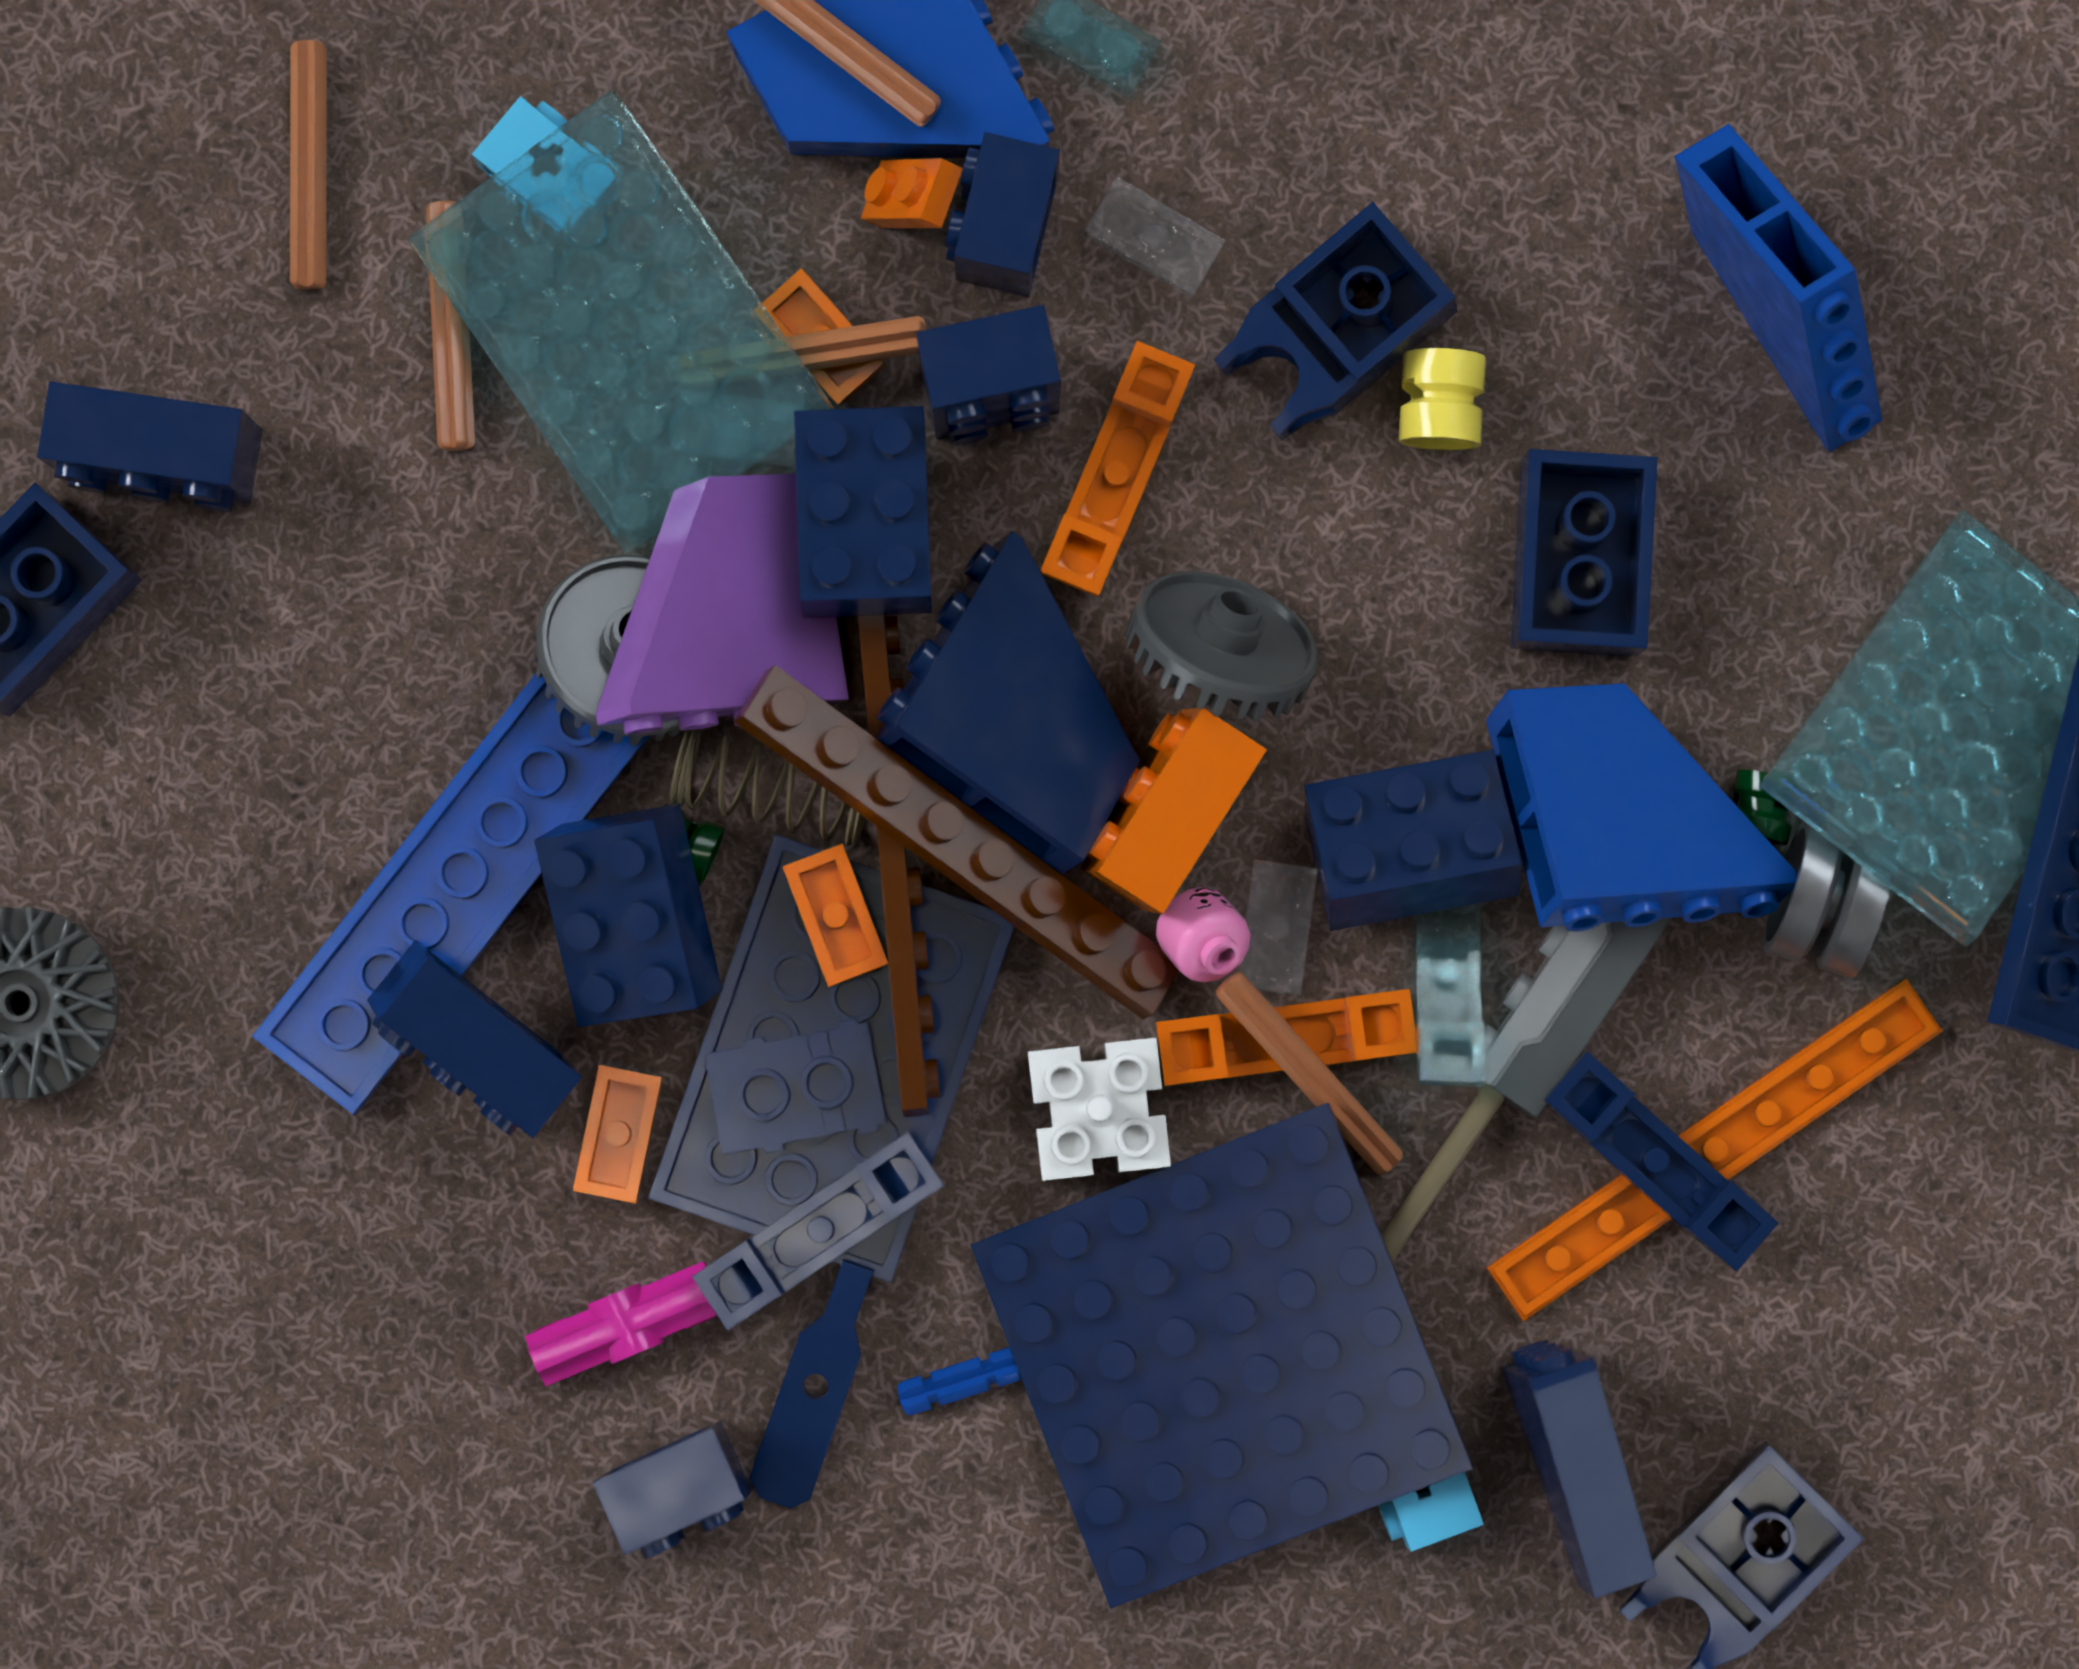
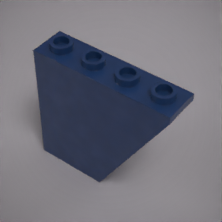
[876,531,1140,875]
[1500,1339,1657,1599]

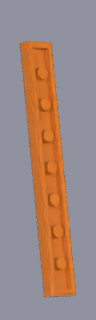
[1485,979,1943,1321]

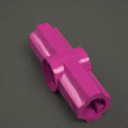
[525,1260,717,1387]

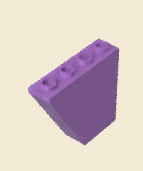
[596,474,849,734]

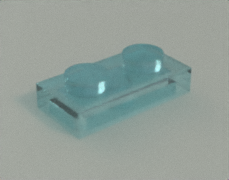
[1021,0,1162,100]

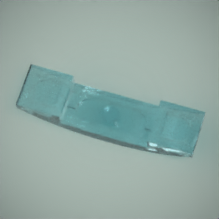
[1414,902,1485,1087]

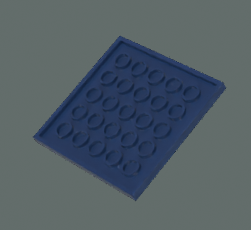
[970,1103,1474,1609]

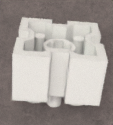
[1028,1037,1171,1181]

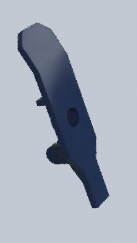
[749,1259,874,1508]

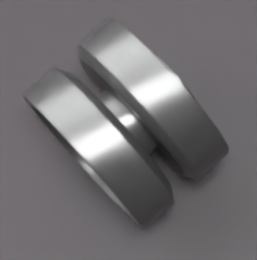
[1762,818,1896,978]

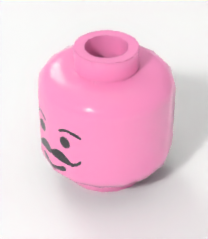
[1156,887,1251,983]

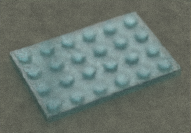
[407,90,835,554]
[1759,509,2079,947]

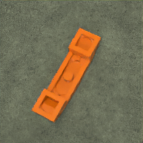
[1040,341,1196,598]
[1155,989,1419,1086]

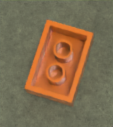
[1080,708,1267,914]

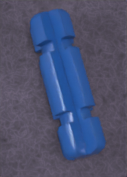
[897,1347,1021,1415]

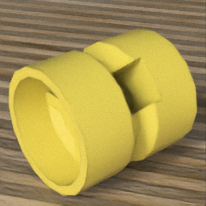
[1399,348,1486,451]

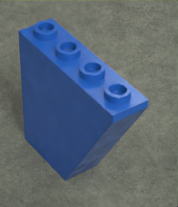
[726,0,1055,158]
[1674,124,1882,452]
[1486,683,1797,932]

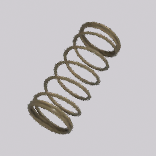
[670,729,865,848]

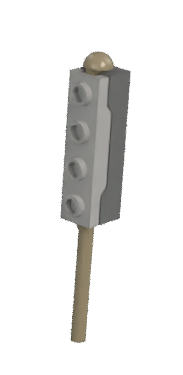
[1381,918,1672,1261]

